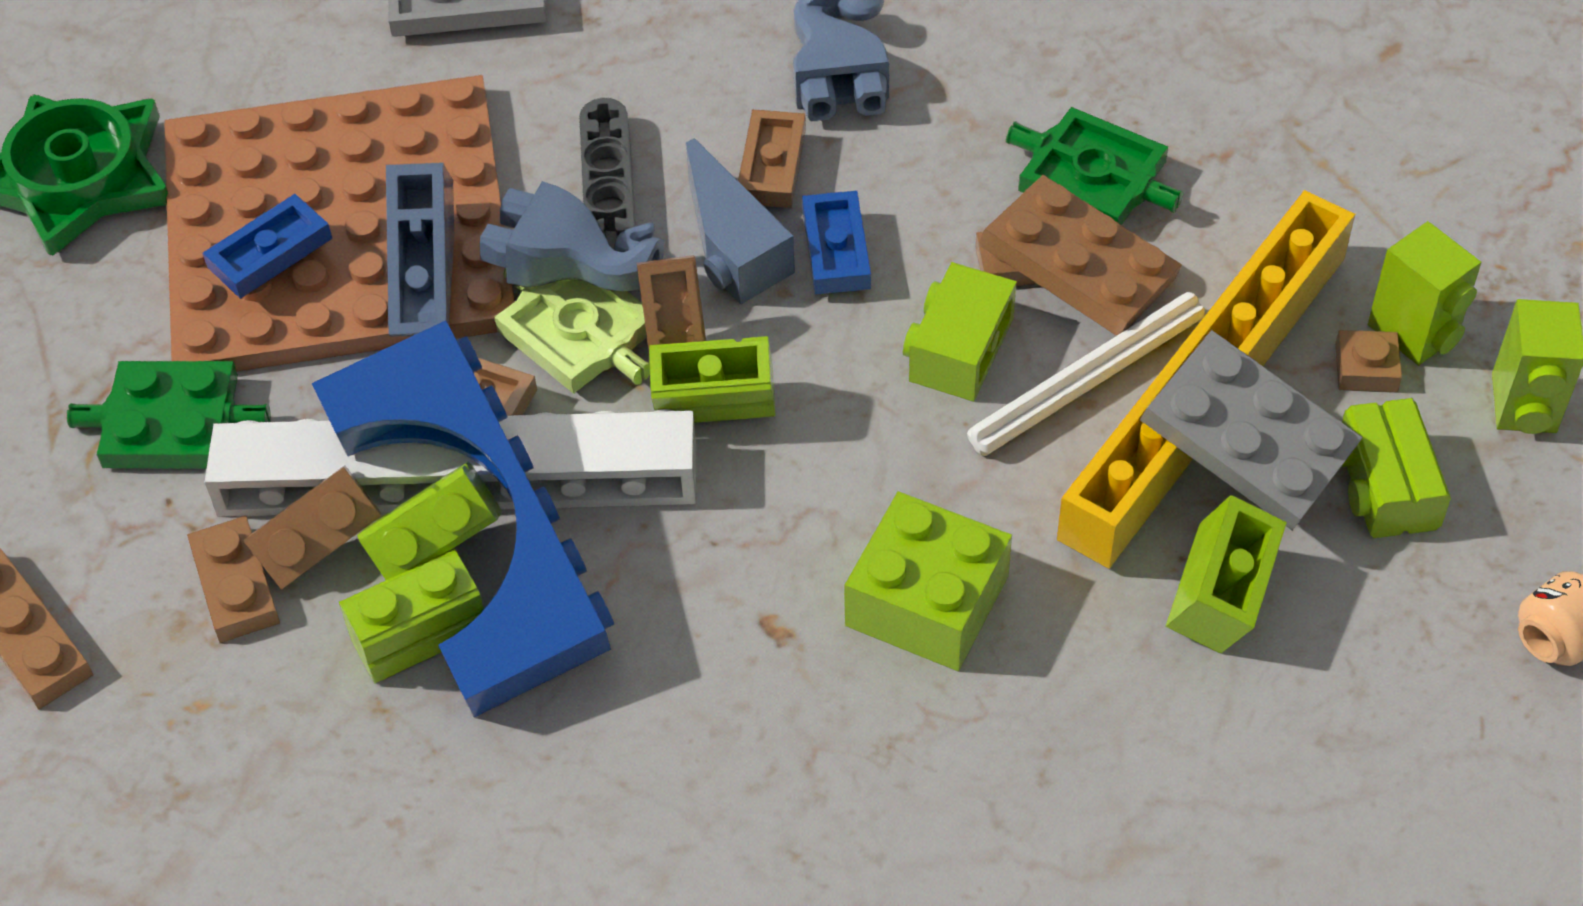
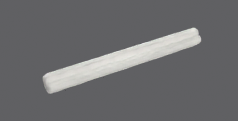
[967,292,1205,456]

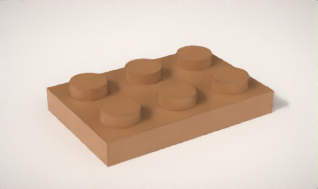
[979,175,1182,336]

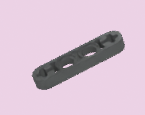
[579,98,636,250]

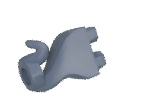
[793,0,889,122]
[480,181,665,292]

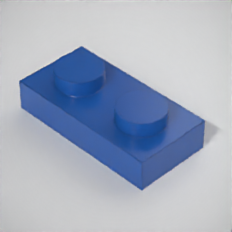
[802,191,871,295]
[203,194,333,299]

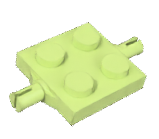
[495,268,650,394]

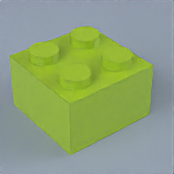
[844,491,1012,672]

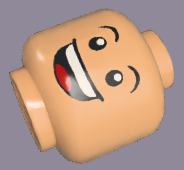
[1518,571,1583,666]

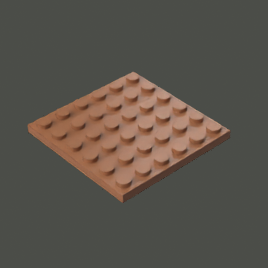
[164,75,515,372]

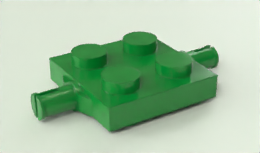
[1006,107,1183,225]
[67,361,271,469]

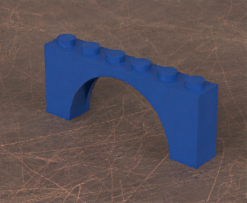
[311,320,615,718]

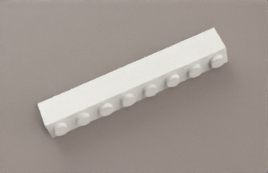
[204,409,696,517]

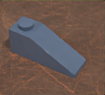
[686,138,795,305]
[386,163,454,337]

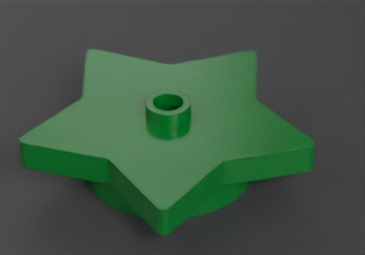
[0,94,168,255]

